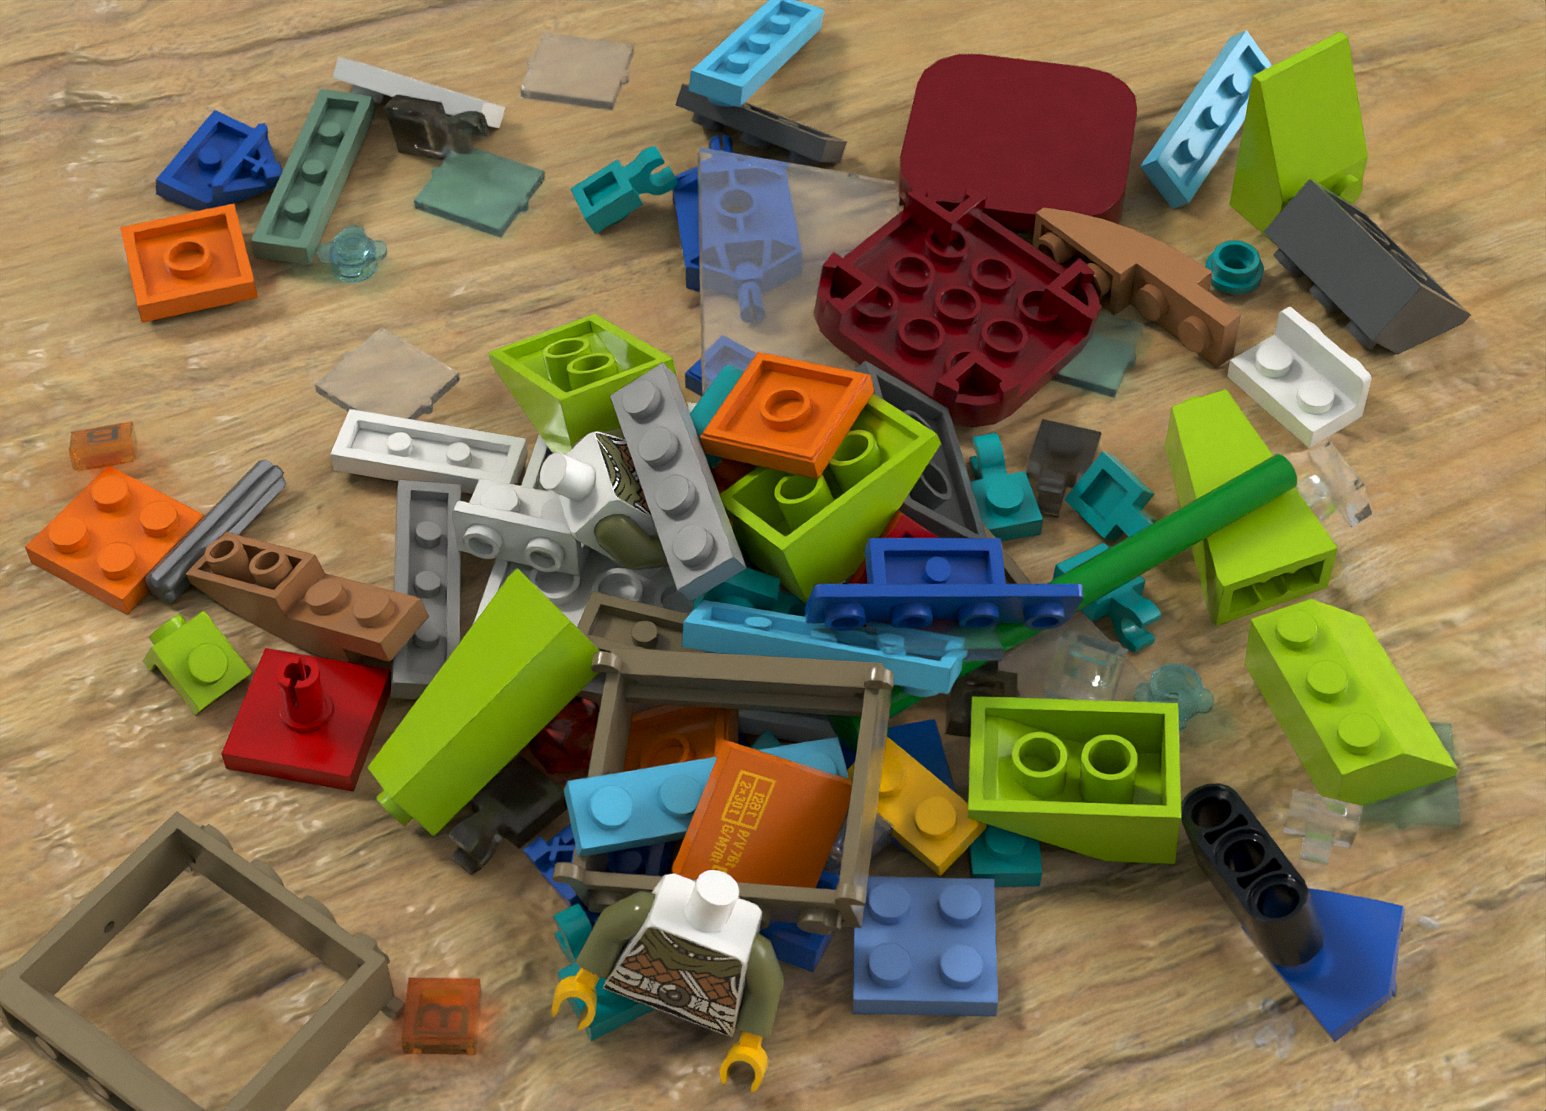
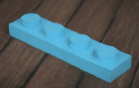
[688,0,825,107]
[1140,30,1272,209]
[682,599,964,697]
[564,737,849,857]

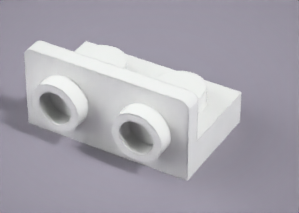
[1227,307,1372,449]
[452,477,591,576]

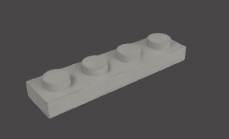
[610,363,746,601]
[391,480,461,700]

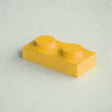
[847,736,987,876]

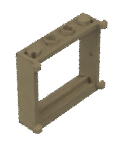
[553,647,895,935]
[0,811,406,1111]

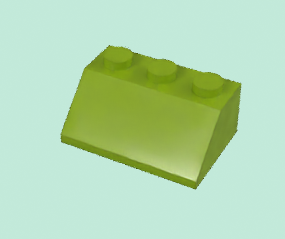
[1245,599,1458,819]

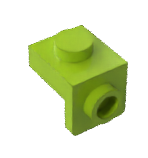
[142,611,253,716]

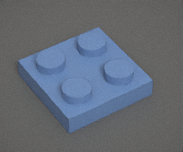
[853,876,998,1017]

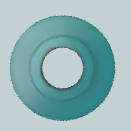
[1205,240,1264,294]

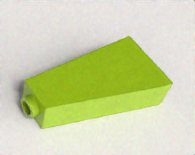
[1165,389,1338,626]
[368,568,601,836]

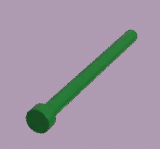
[826,454,1297,753]

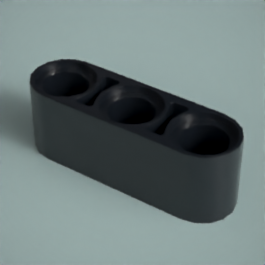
[1181,783,1324,967]

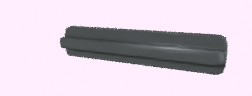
[145,459,286,604]

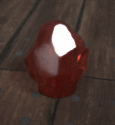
[526,695,600,774]

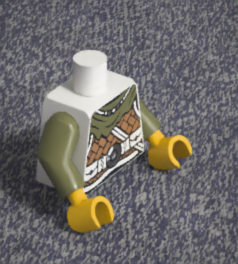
[540,401,733,579]
[551,870,784,1093]

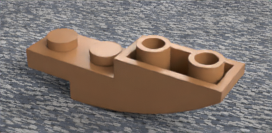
[1033,207,1241,368]
[185,532,429,663]

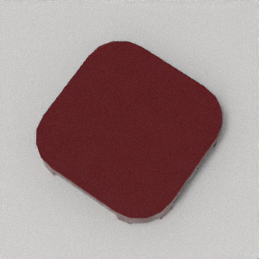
[898,54,1137,231]
[814,185,1102,428]

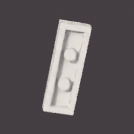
[333,57,505,134]
[330,409,528,494]

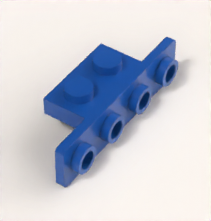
[805,538,1084,631]

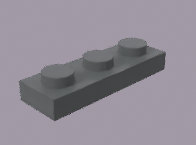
[675,84,847,169]

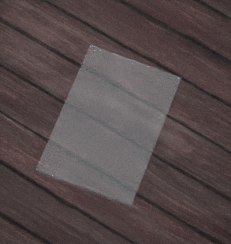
[697,147,900,395]

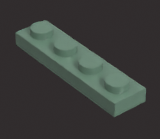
[251,89,376,265]

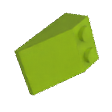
[1229,31,1368,244]
[488,313,677,455]
[720,393,941,604]
[968,696,1181,864]

